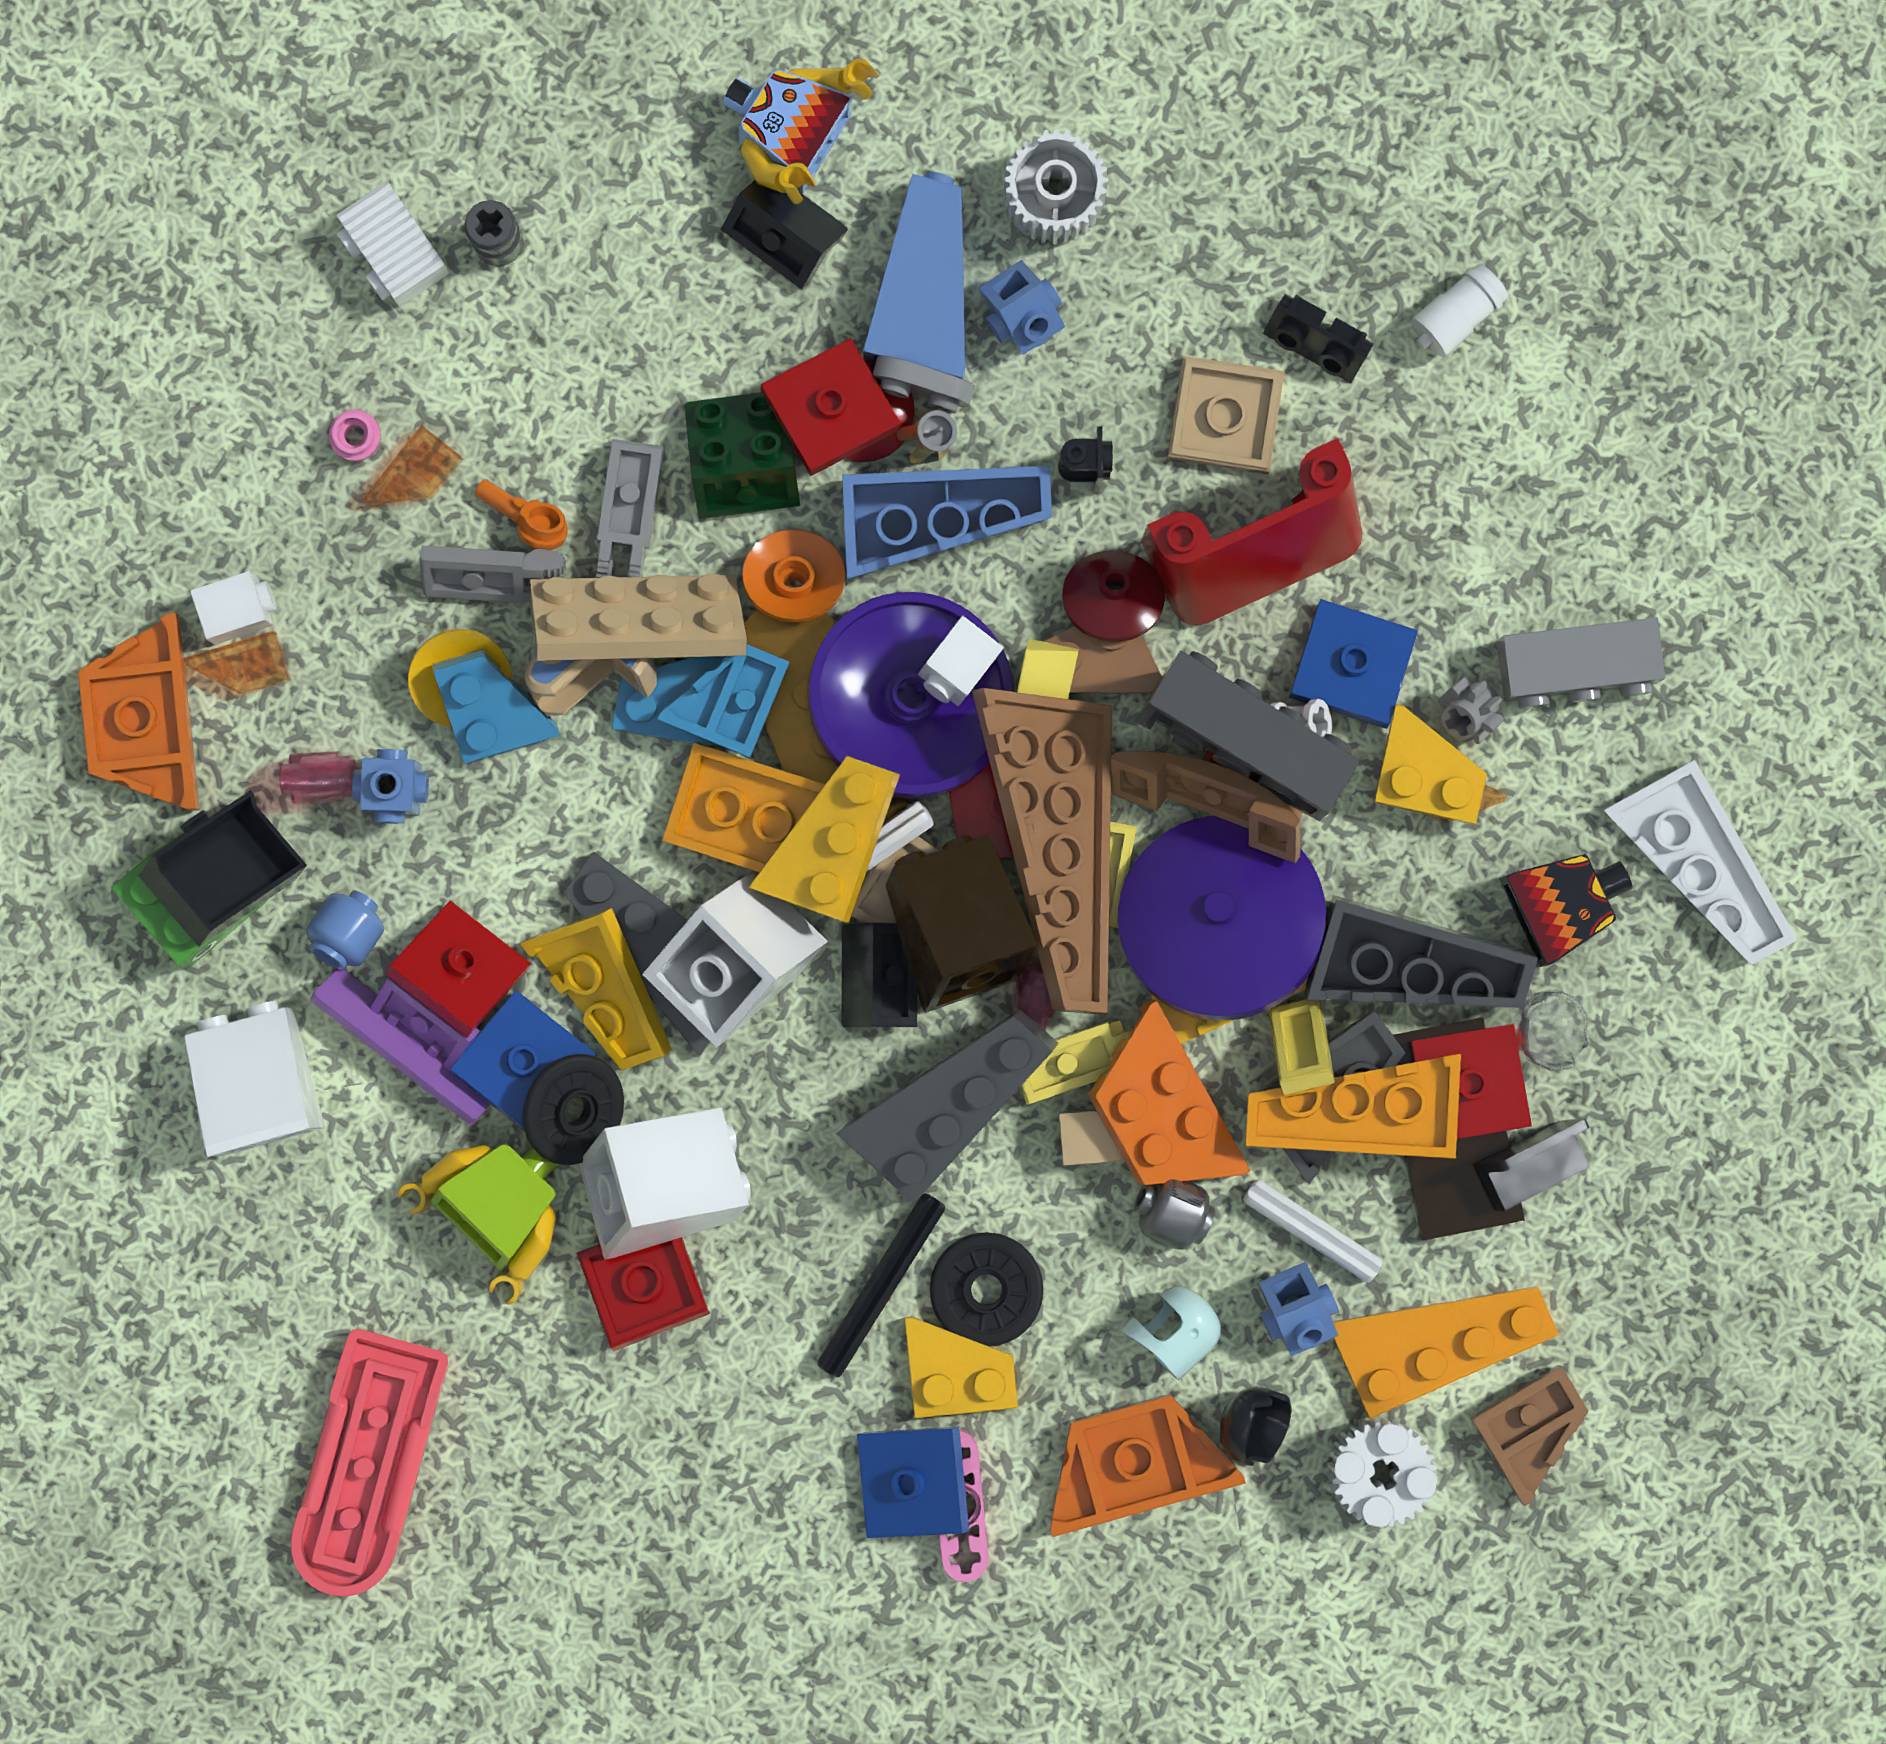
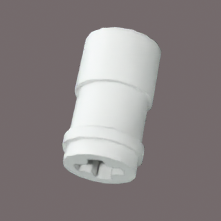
[1411,264,1509,358]

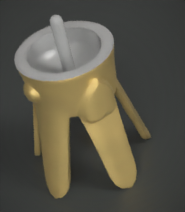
[897,410,957,464]

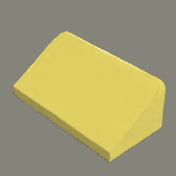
[1017,639,1079,699]

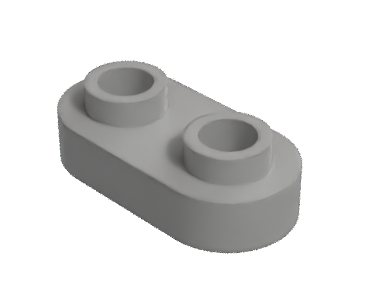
[872,356,975,414]

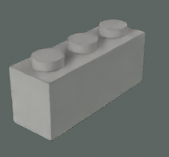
[1497,617,1665,709]

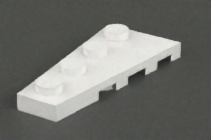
[1603,760,1797,965]

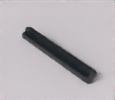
[817,1193,945,1378]

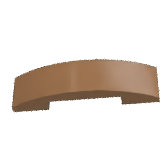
[1110,751,1301,863]

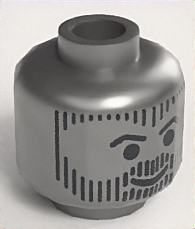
[1134,1179,1215,1250]

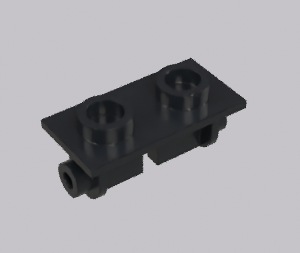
[1263,294,1374,383]
[1058,426,1113,494]

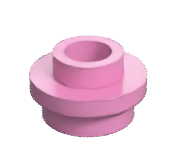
[329,410,381,462]

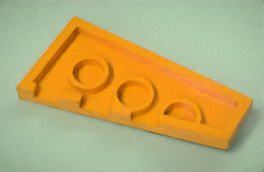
[1245,1054,1461,1159]
[1333,1286,1559,1419]

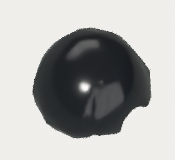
[1220,1386,1292,1466]

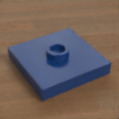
[1289,599,1418,729]
[450,990,596,1131]
[857,1426,969,1538]

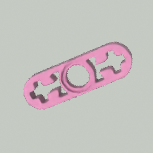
[939,1429,989,1582]

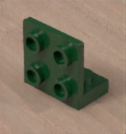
[684,392,800,519]

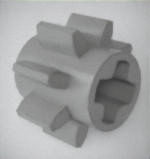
[1437,677,1504,744]

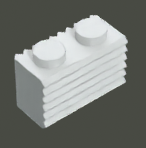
[336,181,450,307]

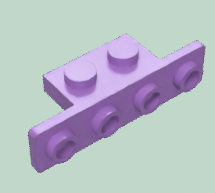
[311,969,491,1125]

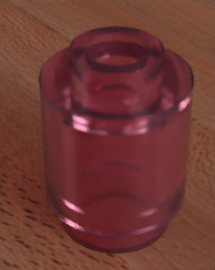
[279,751,356,805]

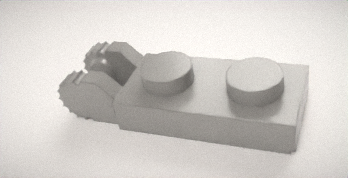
[596,439,664,578]
[419,545,566,603]

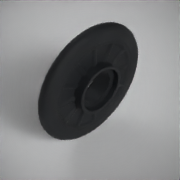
[523,1054,624,1165]
[930,1232,1044,1346]

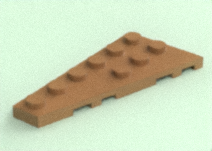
[972,688,1112,1015]

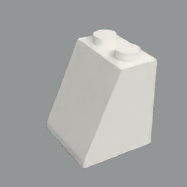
[642,870,828,1048]
[184,1001,325,1157]
[579,1107,751,1260]

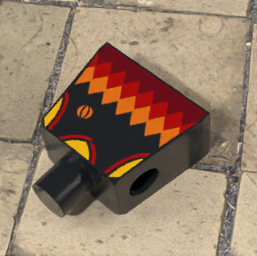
[1499,854,1633,967]

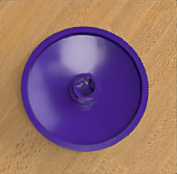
[807,592,1015,798]
[1118,816,1327,1021]

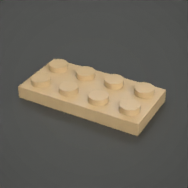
[529,574,747,661]

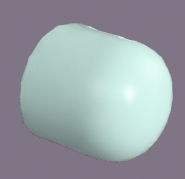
[1120,1286,1221,1381]

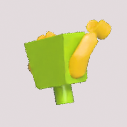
[398,1144,559,1305]

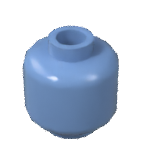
[306,890,384,970]

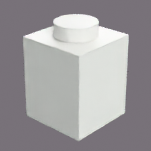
[190,571,277,645]
[917,616,1004,706]

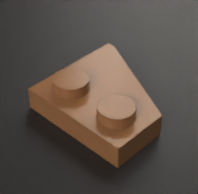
[1043,626,1162,694]
[1470,1365,1589,1506]

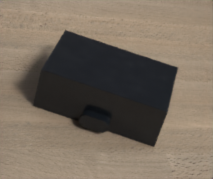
[138,790,307,947]

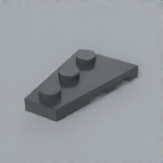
[1258,1009,1405,1184]

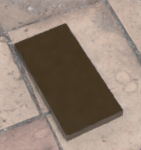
[1393,1017,1525,1241]

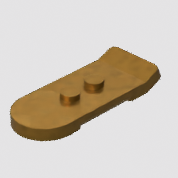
[744,609,908,823]

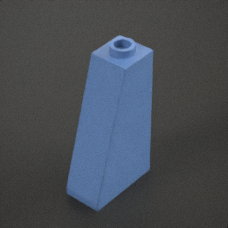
[863,171,965,379]

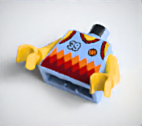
[723,58,879,204]

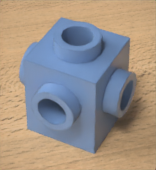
[979,260,1065,355]
[352,749,429,824]
[1258,1262,1339,1357]

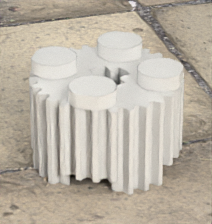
[1004,129,1108,244]
[1327,1418,1437,1528]

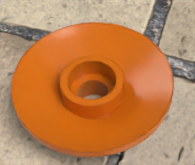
[742,529,846,622]

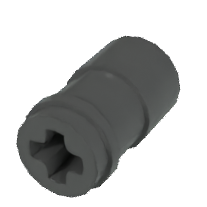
[464,200,524,267]

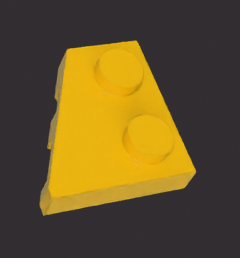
[1373,705,1487,825]
[905,1317,1018,1418]

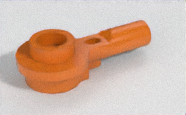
[475,479,568,550]

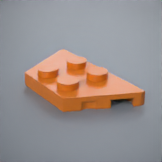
[78,612,200,811]
[1088,1000,1251,1185]
[1050,1394,1246,1537]

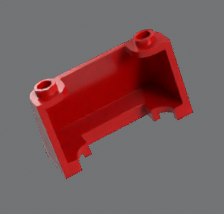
[1141,438,1363,626]

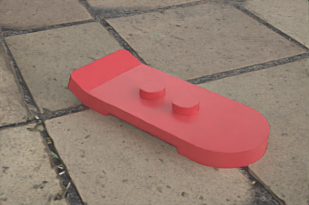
[291,1329,448,1597]

